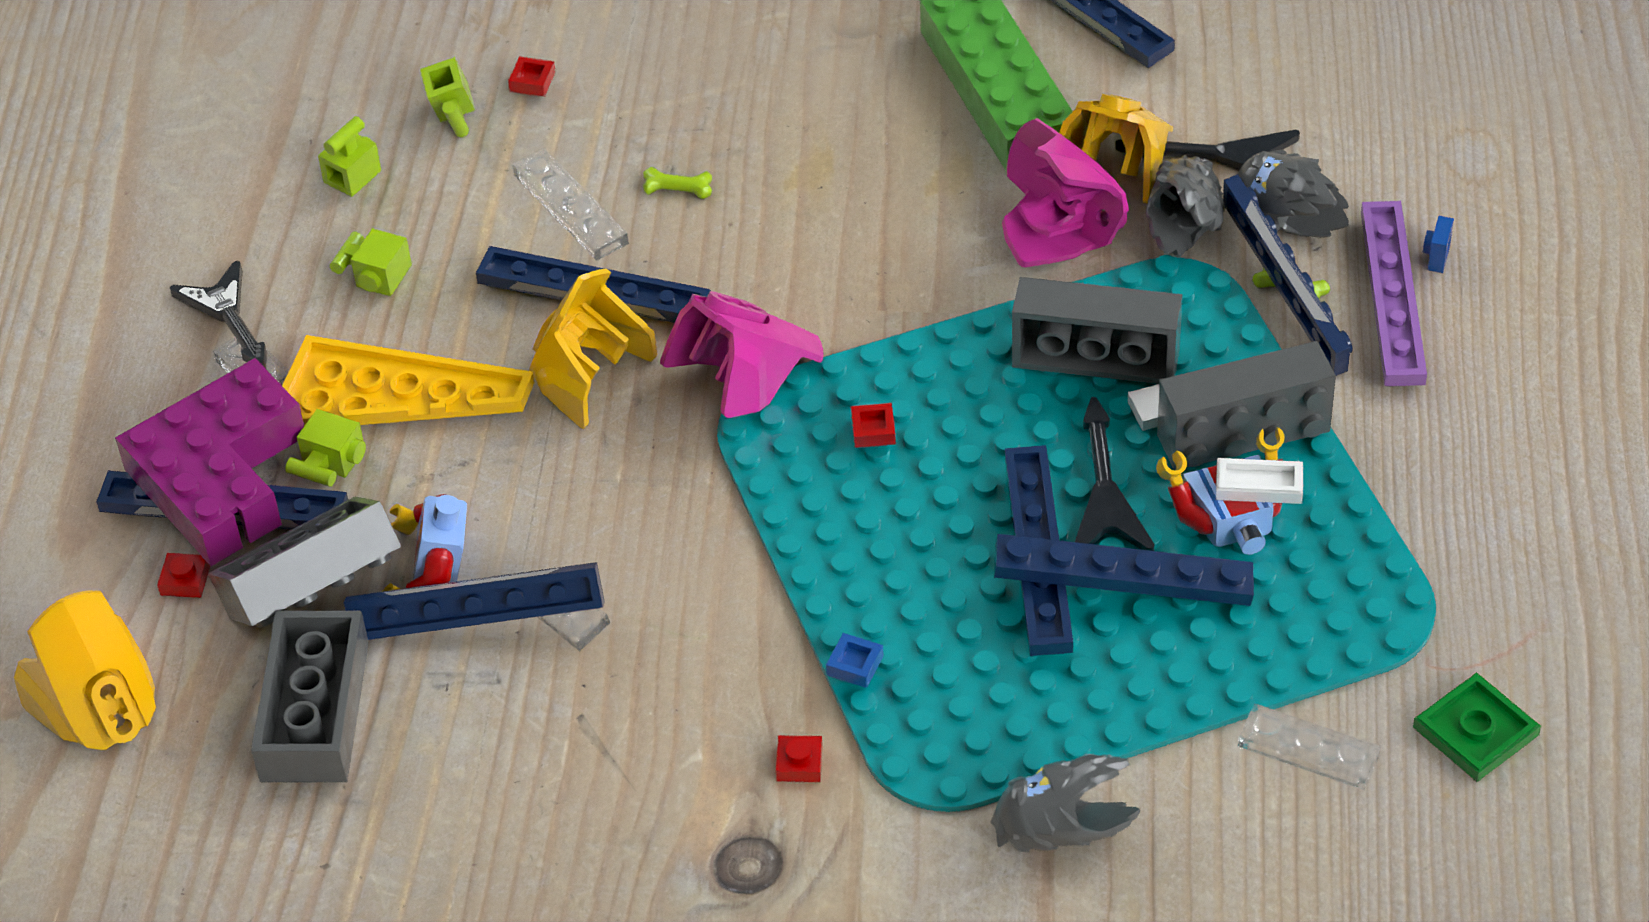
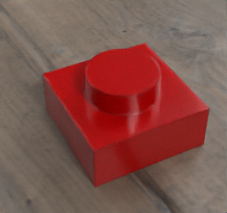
[508,56,556,97]
[851,403,896,448]
[157,553,210,598]
[776,735,823,782]

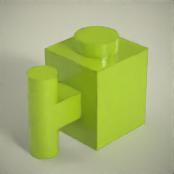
[420,57,475,138]
[318,116,382,197]
[329,228,412,296]
[285,409,366,487]

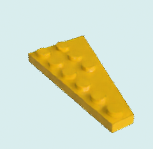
[282,335,535,426]

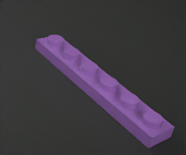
[1361,201,1427,386]

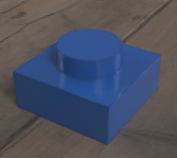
[1423,215,1454,273]
[826,633,884,688]

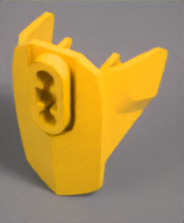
[1059,93,1173,204]
[529,268,658,429]
[14,590,156,750]

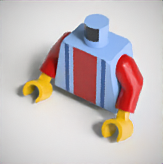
[1156,427,1284,555]
[382,494,467,592]

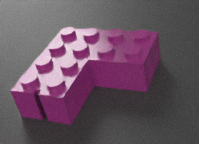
[115,358,304,566]

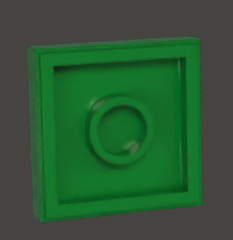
[1413,672,1541,782]

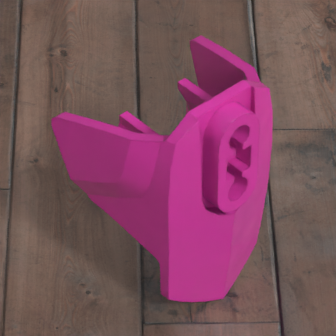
[1002,118,1129,268]
[660,291,824,418]

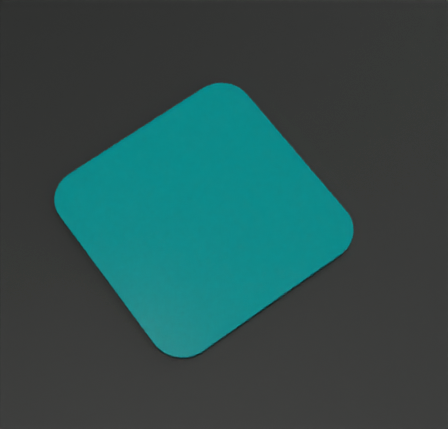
[717,255,1436,812]

